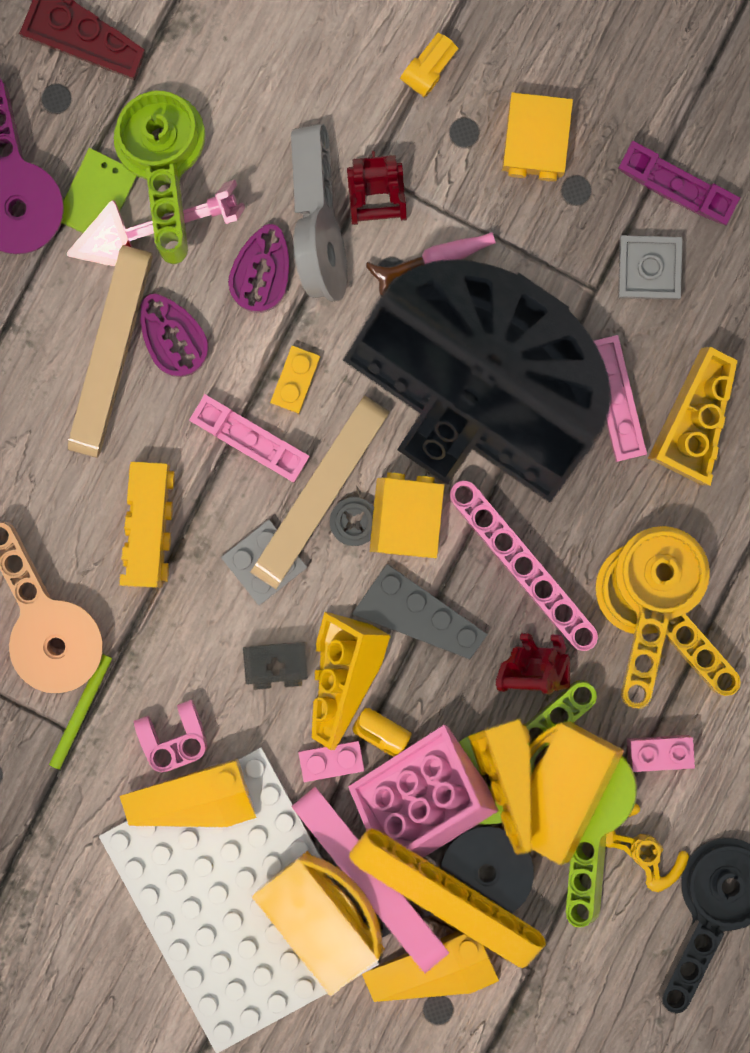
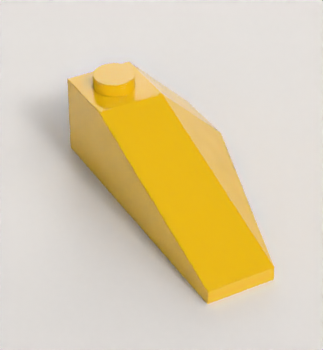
[311,612,390,750]
[468,719,531,854]
[119,758,256,827]
[362,930,499,1002]

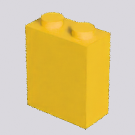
[502,92,573,181]
[369,473,444,558]

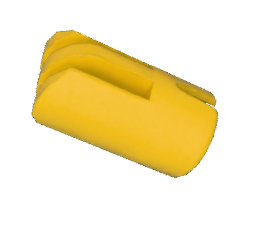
[352,708,412,757]

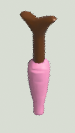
[366,232,496,295]

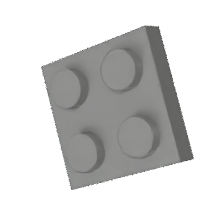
[618,235,682,300]
[221,520,307,606]

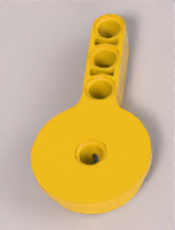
[616,526,710,708]
[595,546,741,696]

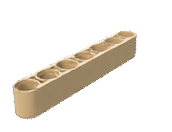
[67,245,153,458]
[250,395,390,589]

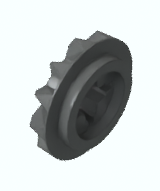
[330,497,374,546]

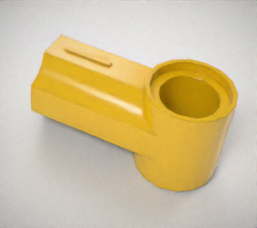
[400,32,459,98]

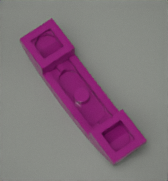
[618,140,740,226]

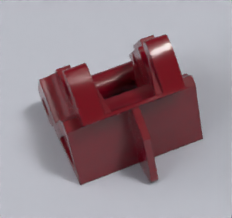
[347,150,407,225]
[496,633,570,694]

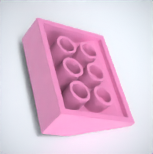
[348,725,499,858]

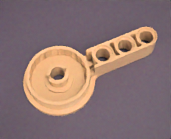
[0,522,103,693]

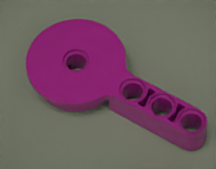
[0,79,64,254]

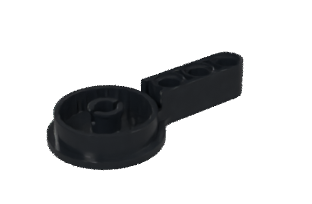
[361,826,534,937]
[658,838,750,1014]

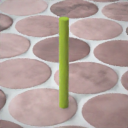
[49,653,113,770]

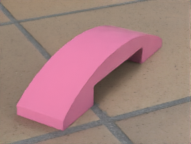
[189,394,310,483]

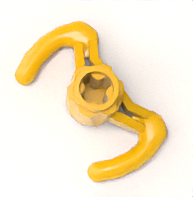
[606,803,689,892]

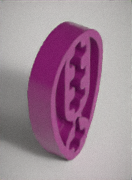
[228,224,290,313]
[140,294,209,377]

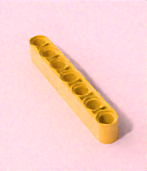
[349,828,546,968]

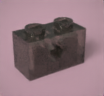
[243,641,308,690]

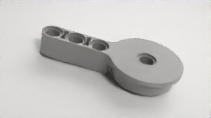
[291,124,347,302]

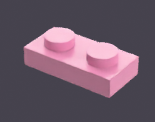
[298,740,364,782]

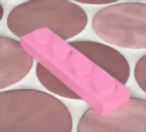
[594,335,647,462]

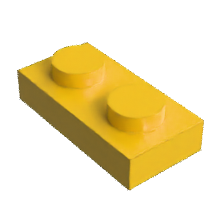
[270,346,321,414]

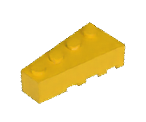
[648,347,738,486]
[119,462,175,588]

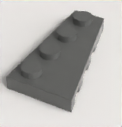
[352,564,488,659]

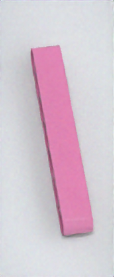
[449,481,598,651]
[291,787,449,973]

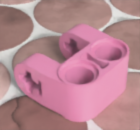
[133,699,207,773]

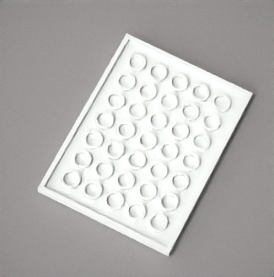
[99,747,379,1053]

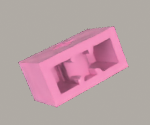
[627,735,695,772]

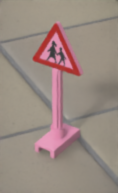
[67,180,245,267]

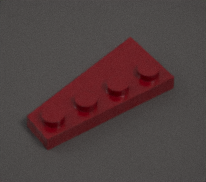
[19,0,146,80]

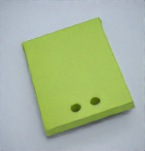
[62,148,137,233]

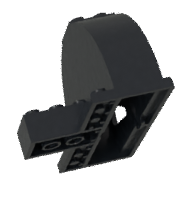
[342,260,611,503]

